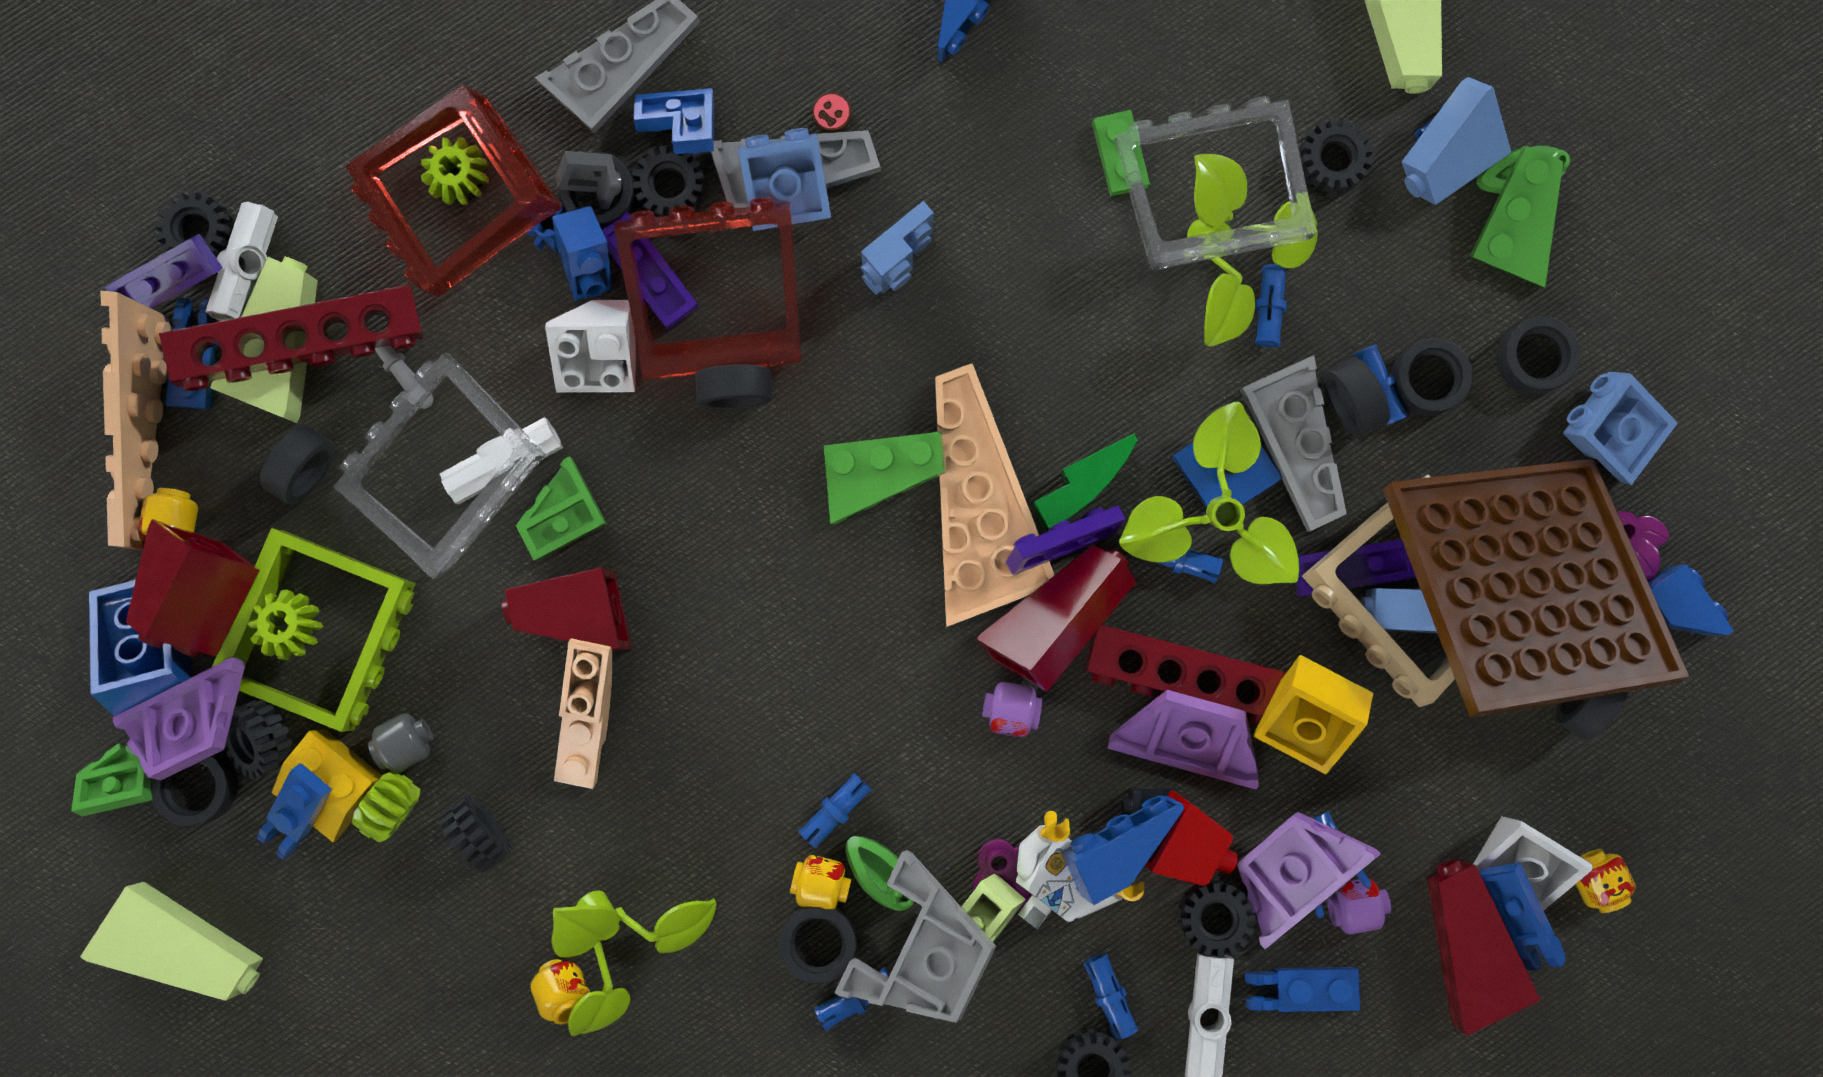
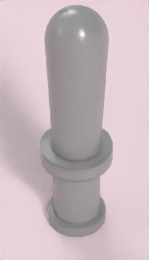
[375,345,433,409]

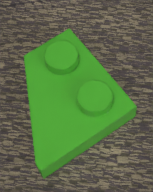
[516,456,607,562]
[71,743,152,817]

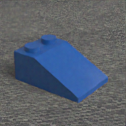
[89,580,192,716]

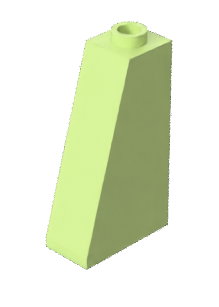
[1365,0,1442,94]
[210,256,318,423]
[80,882,263,1001]

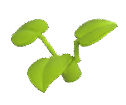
[1187,154,1318,346]
[1119,402,1299,584]
[551,891,716,1036]

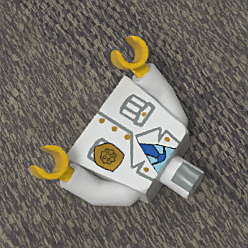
[1016,811,1144,930]

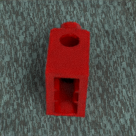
[1145,789,1238,886]

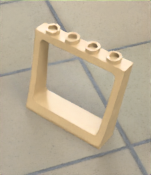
[1302,474,1455,707]

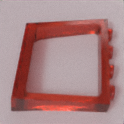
[345,85,562,297]
[614,197,801,380]

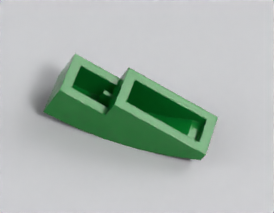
[1032,433,1138,533]

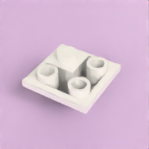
[545,300,636,393]

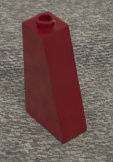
[977,545,1136,692]
[1427,859,1541,1036]

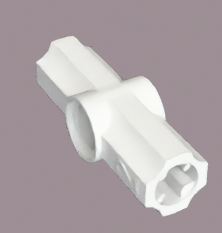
[205,202,278,321]
[440,417,563,505]
[1185,953,1234,1077]

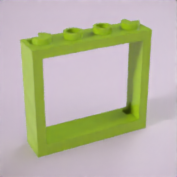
[212,528,416,732]

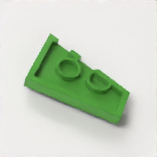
[1470,146,1563,288]
[824,432,946,525]

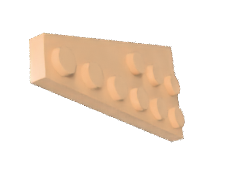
[100,291,172,550]
[935,363,1055,627]

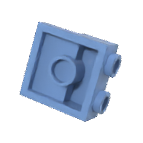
[738,128,831,231]
[860,201,934,295]
[1563,372,1678,485]

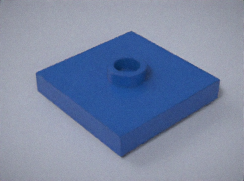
[1171,443,1283,509]

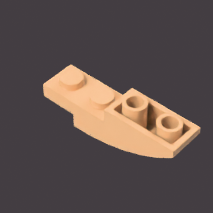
[554,639,612,789]

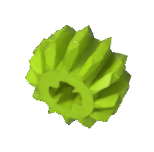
[421,137,489,205]
[247,590,323,660]
[352,772,420,843]

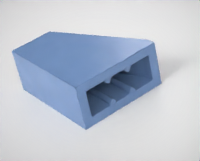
[1402,77,1511,205]
[1360,588,1438,634]

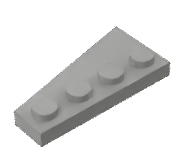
[535,0,700,134]
[711,130,881,218]
[1240,355,1347,532]

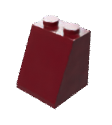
[126,519,260,657]
[502,567,632,651]

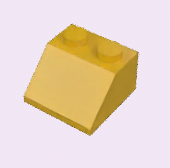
[1254,655,1373,774]
[272,729,382,842]

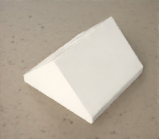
[1474,816,1592,911]

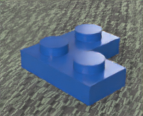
[634,88,714,154]

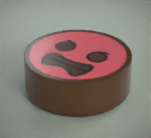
[812,92,851,133]

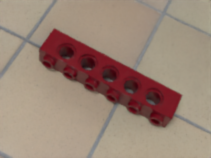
[159,285,424,391]
[1083,625,1287,724]

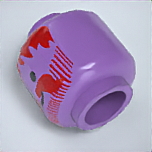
[982,682,1042,737]
[1327,878,1391,935]

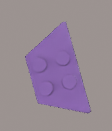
[113,657,245,780]
[1108,690,1259,790]
[1237,812,1380,949]

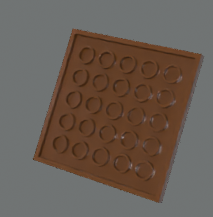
[1383,459,1689,718]

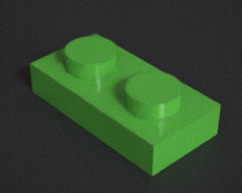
[1092,110,1150,197]

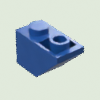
[552,206,612,301]
[1647,564,1734,636]

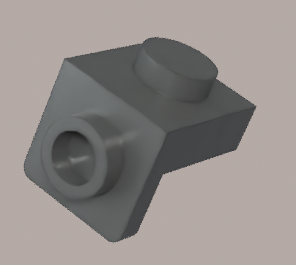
[555,151,621,210]

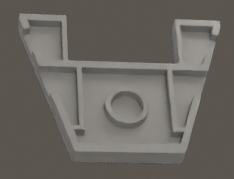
[835,850,996,1023]

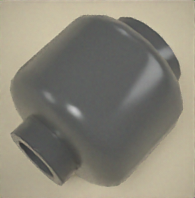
[368,713,433,773]

